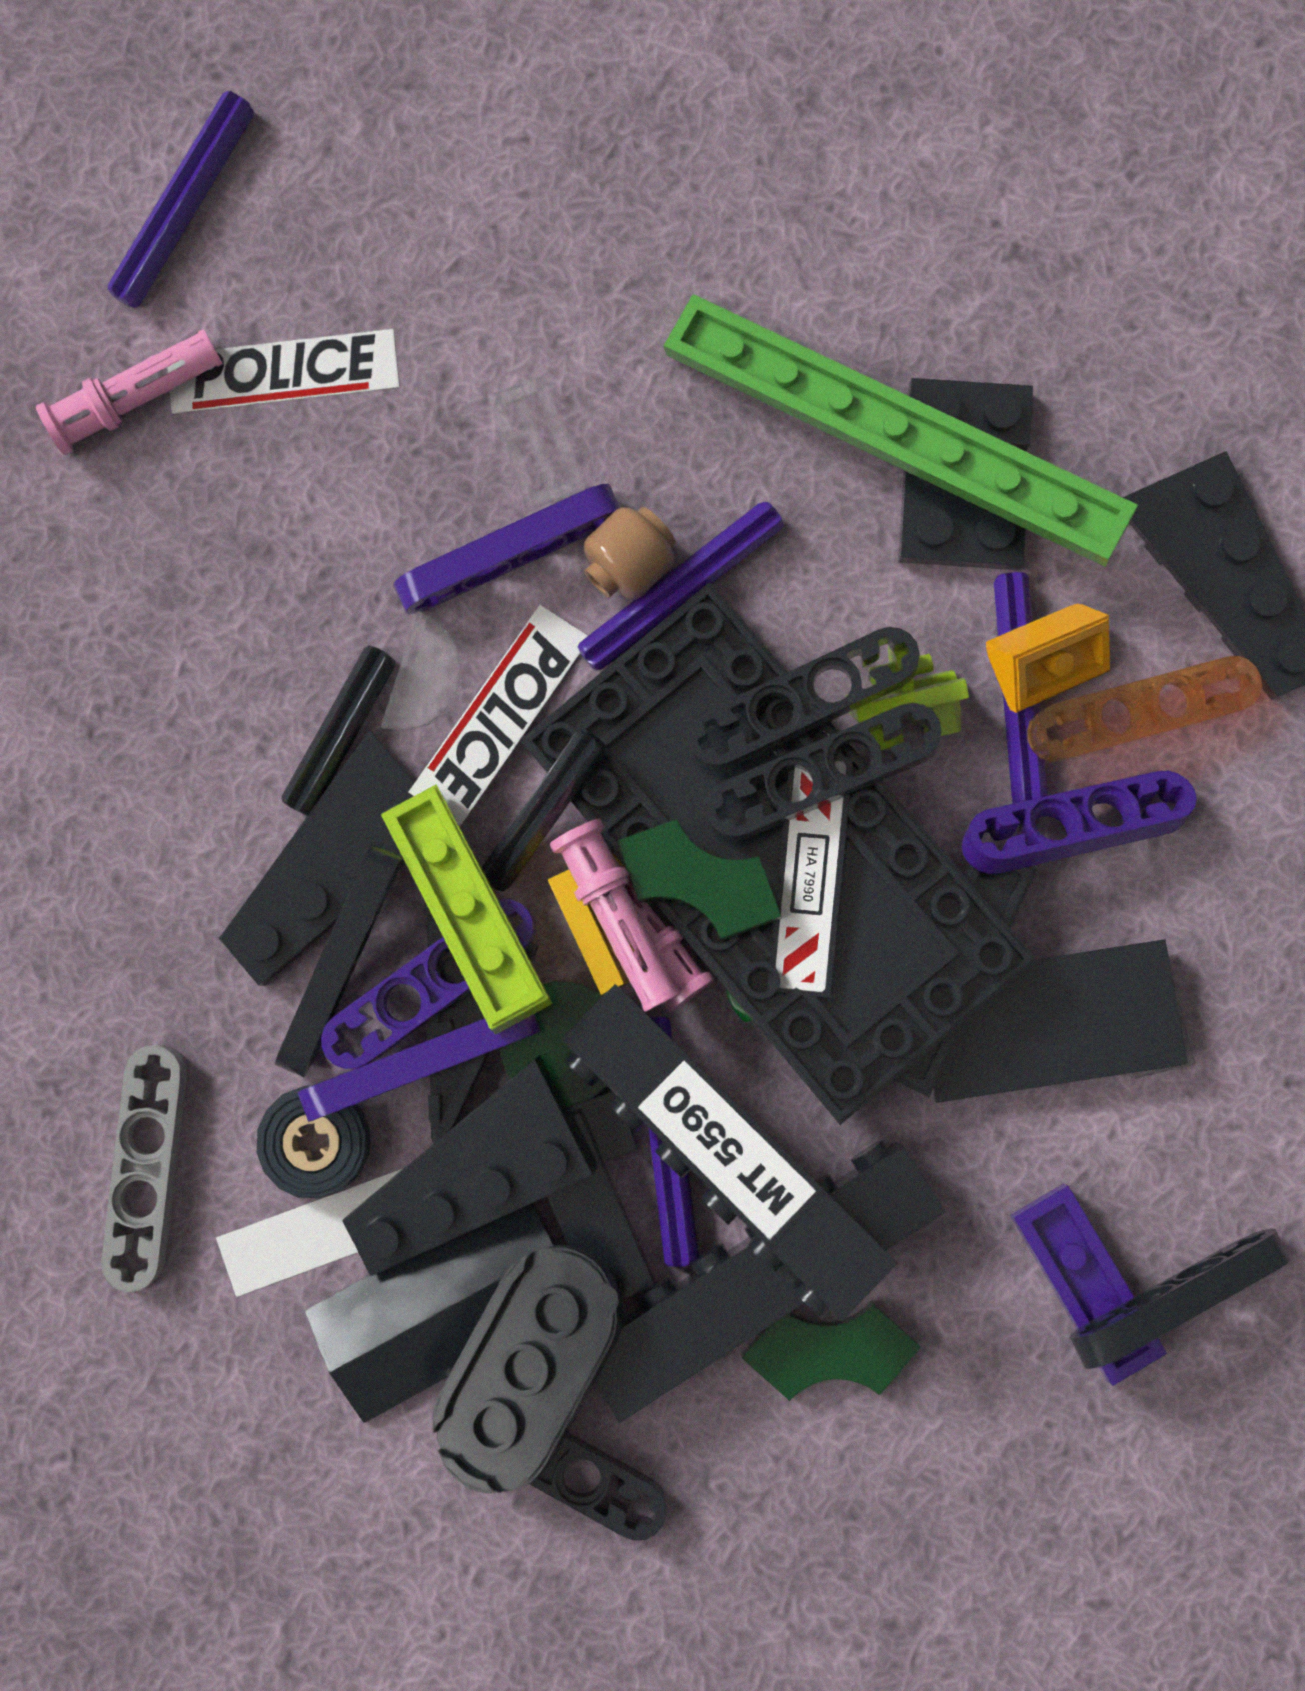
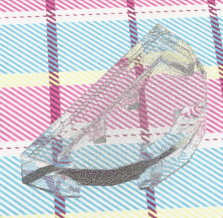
[380,611,463,733]

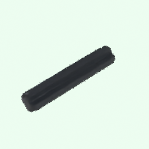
[282,645,396,816]
[481,729,607,892]

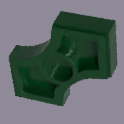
[617,819,782,940]
[741,1301,921,1401]

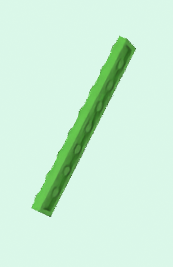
[664,294,1138,567]

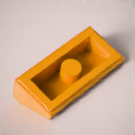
[986,604,1110,713]

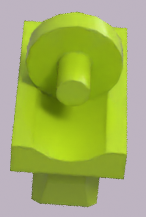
[845,645,969,750]

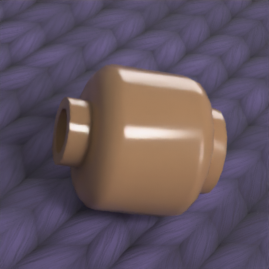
[584,507,676,600]

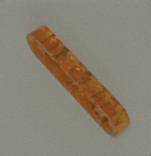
[1027,656,1262,762]

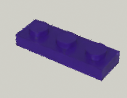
[1010,1183,1167,1386]

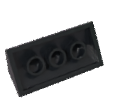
[305,1202,557,1423]

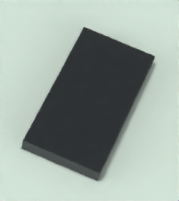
[933,939,1188,1103]

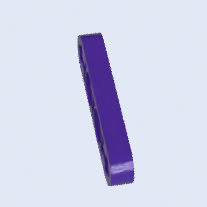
[393,484,621,615]
[961,770,1197,874]
[321,899,536,1069]
[297,1014,541,1122]

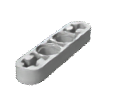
[101,1045,187,1292]

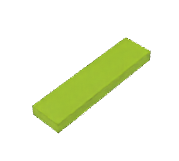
[381,784,553,1035]

